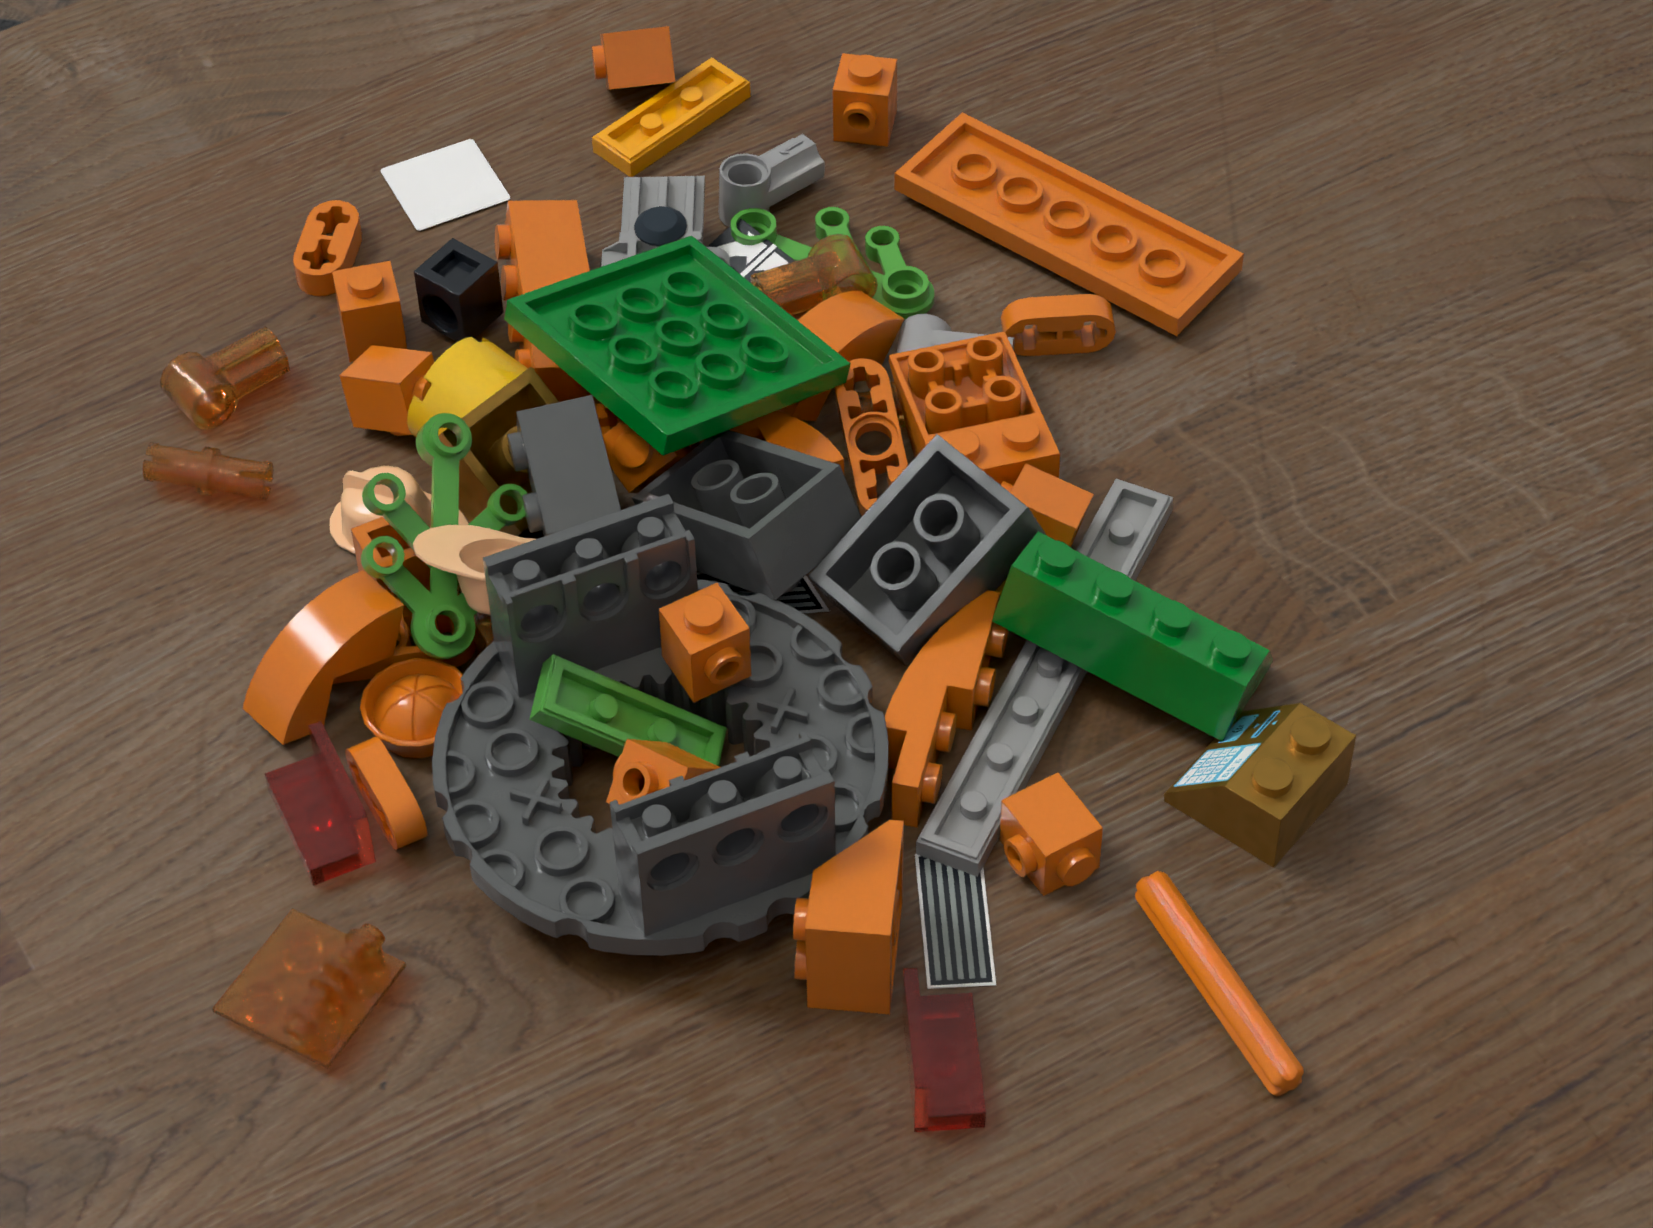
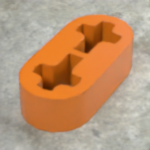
[293,200,362,296]
[1001,294,1116,356]
[345,736,428,850]

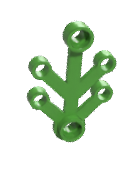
[730,207,934,320]
[361,413,527,659]

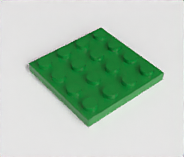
[504,235,851,456]

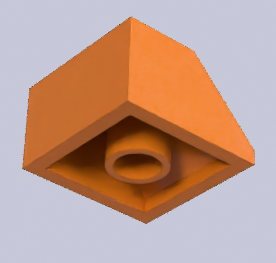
[793,820,904,1015]

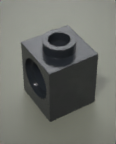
[414,238,504,342]

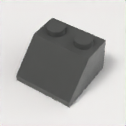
[507,395,621,537]

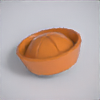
[360,658,463,758]

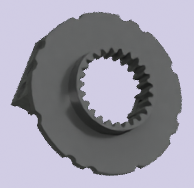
[432,494,888,956]

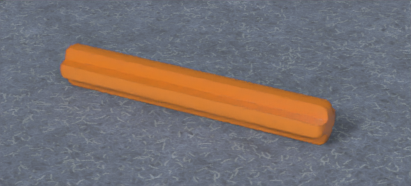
[1135,871,1304,1096]

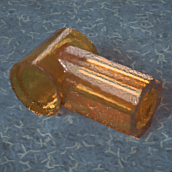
[751,234,878,315]
[160,326,290,429]

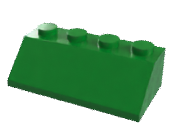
[992,531,1273,742]

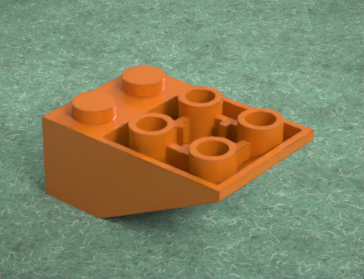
[889,331,1060,485]

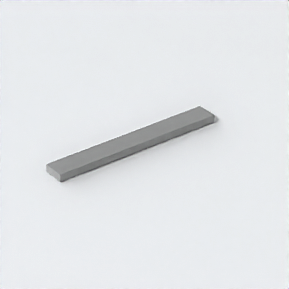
[916,479,1173,877]

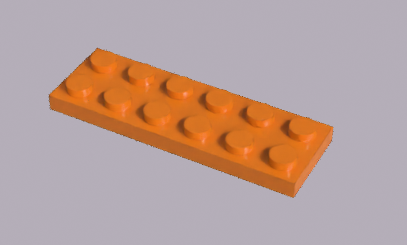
[894,112,1244,336]

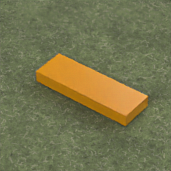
[592,57,751,177]

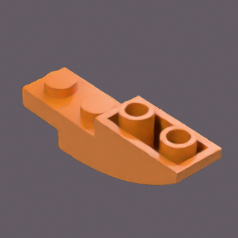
[885,590,1009,828]

